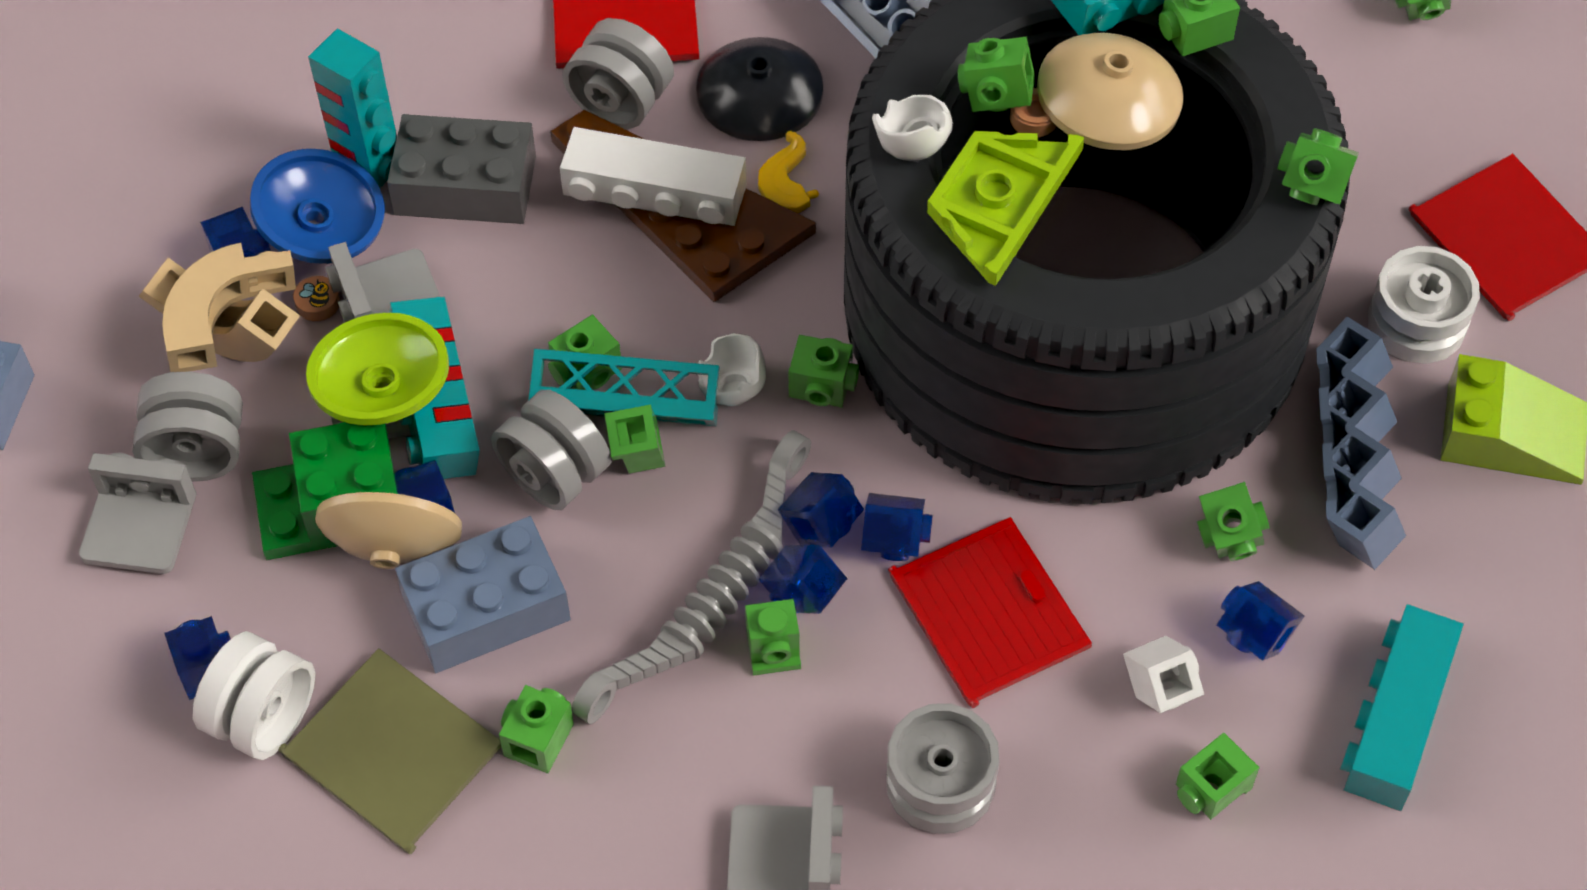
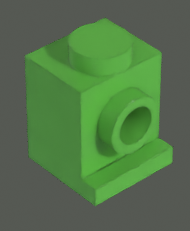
[604,404,666,474]
[745,599,801,676]
[1176,732,1260,820]

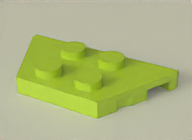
[927,131,1084,286]

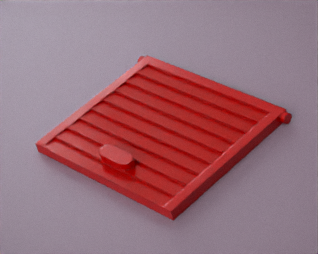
[553,0,700,69]
[1408,153,1587,321]
[888,517,1092,708]

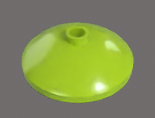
[306,313,449,425]

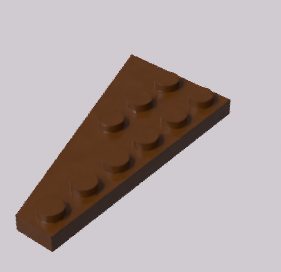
[550,109,816,302]

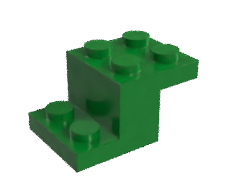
[252,422,398,561]

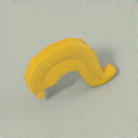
[758,131,819,213]

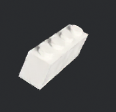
[560,127,747,226]

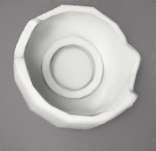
[872,95,953,161]
[698,333,766,407]

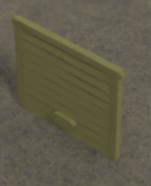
[278,648,501,854]

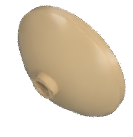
[1037,33,1183,150]
[315,492,462,569]

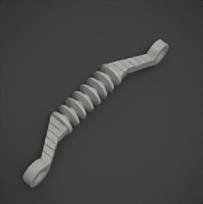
[572,430,811,724]

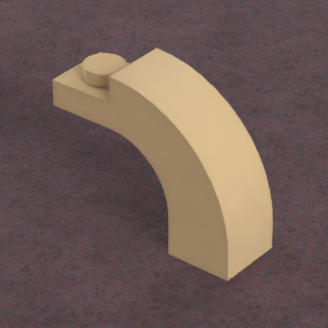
[162,243,296,372]
[138,258,300,362]

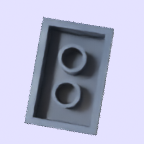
[395,516,571,674]

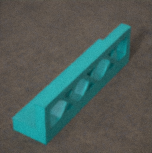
[528,348,720,426]

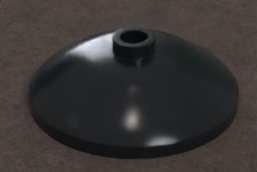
[696,37,823,141]

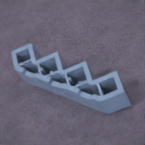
[1316,317,1406,570]

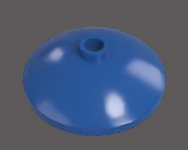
[249,149,385,264]

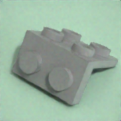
[325,242,440,323]
[79,453,197,574]
[727,786,843,890]

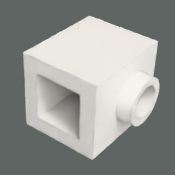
[1123,636,1204,713]

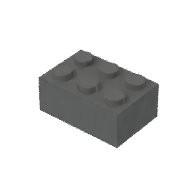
[387,114,536,224]

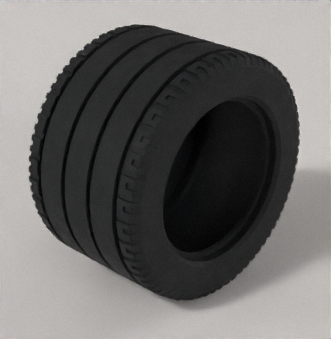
[844,0,1350,504]

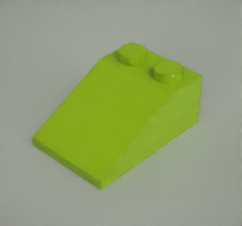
[1441,354,1587,485]

